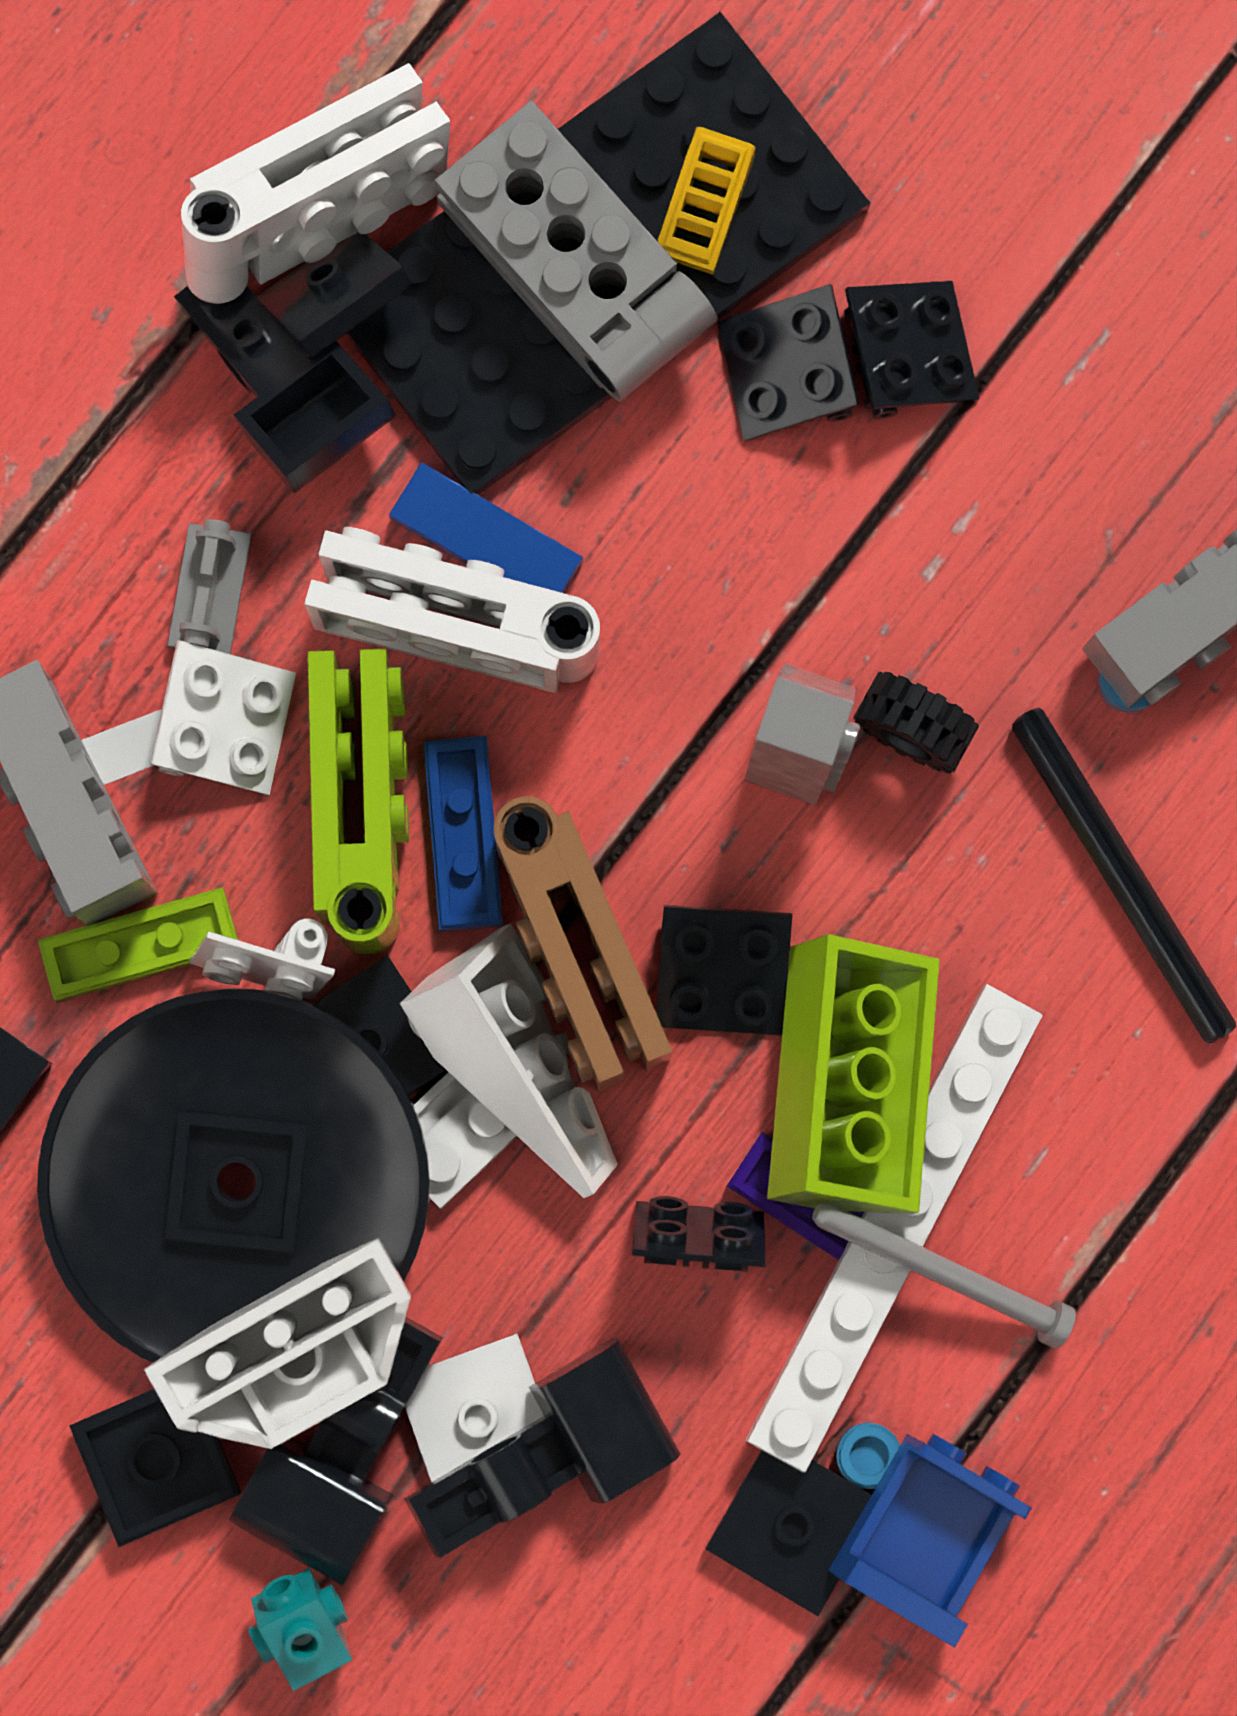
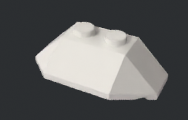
[144,1238,411,1449]

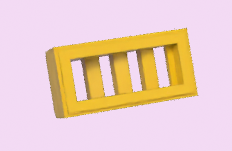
[657,127,756,275]

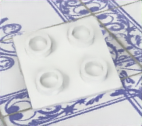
[150,640,296,795]
[189,919,335,1000]

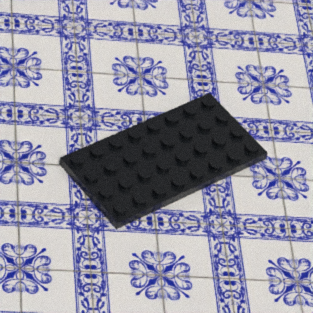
[346,12,870,495]

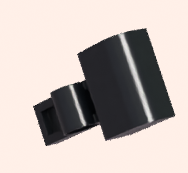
[174,286,396,494]
[229,1317,443,1586]
[404,1338,681,1558]

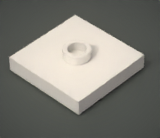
[405,1334,544,1482]

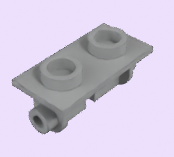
[167,519,252,654]

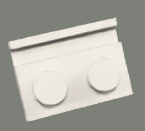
[414,1072,517,1210]

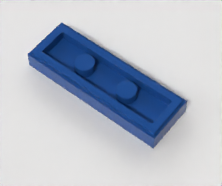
[389,462,583,593]
[423,736,503,932]

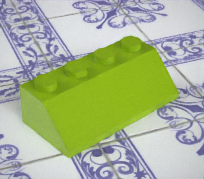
[767,934,940,1214]

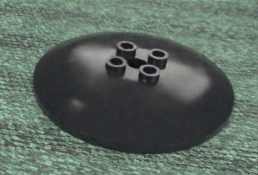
[37,988,430,1363]

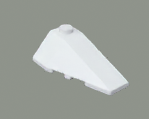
[400,923,618,1198]

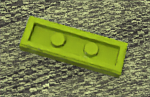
[38,887,239,1003]

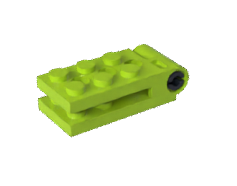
[308,649,410,955]

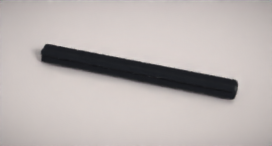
[1012,707,1236,1044]

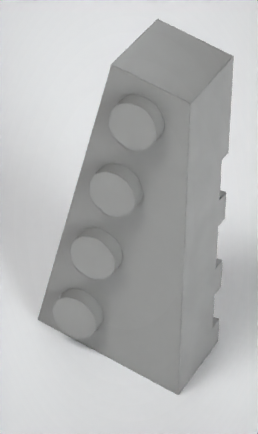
[1082,529,1237,708]
[0,659,158,925]
[744,664,860,805]

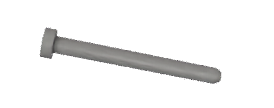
[812,1203,1076,1349]

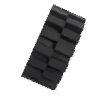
[853,671,979,774]

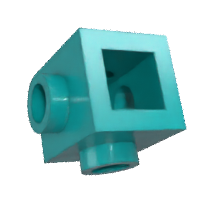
[248,1567,353,1691]

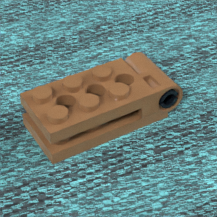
[494,796,673,1091]

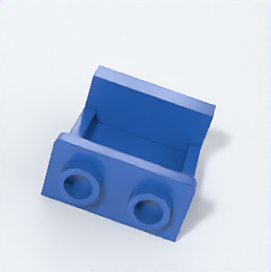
[828,1433,1032,1647]

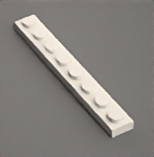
[744,984,1043,1473]

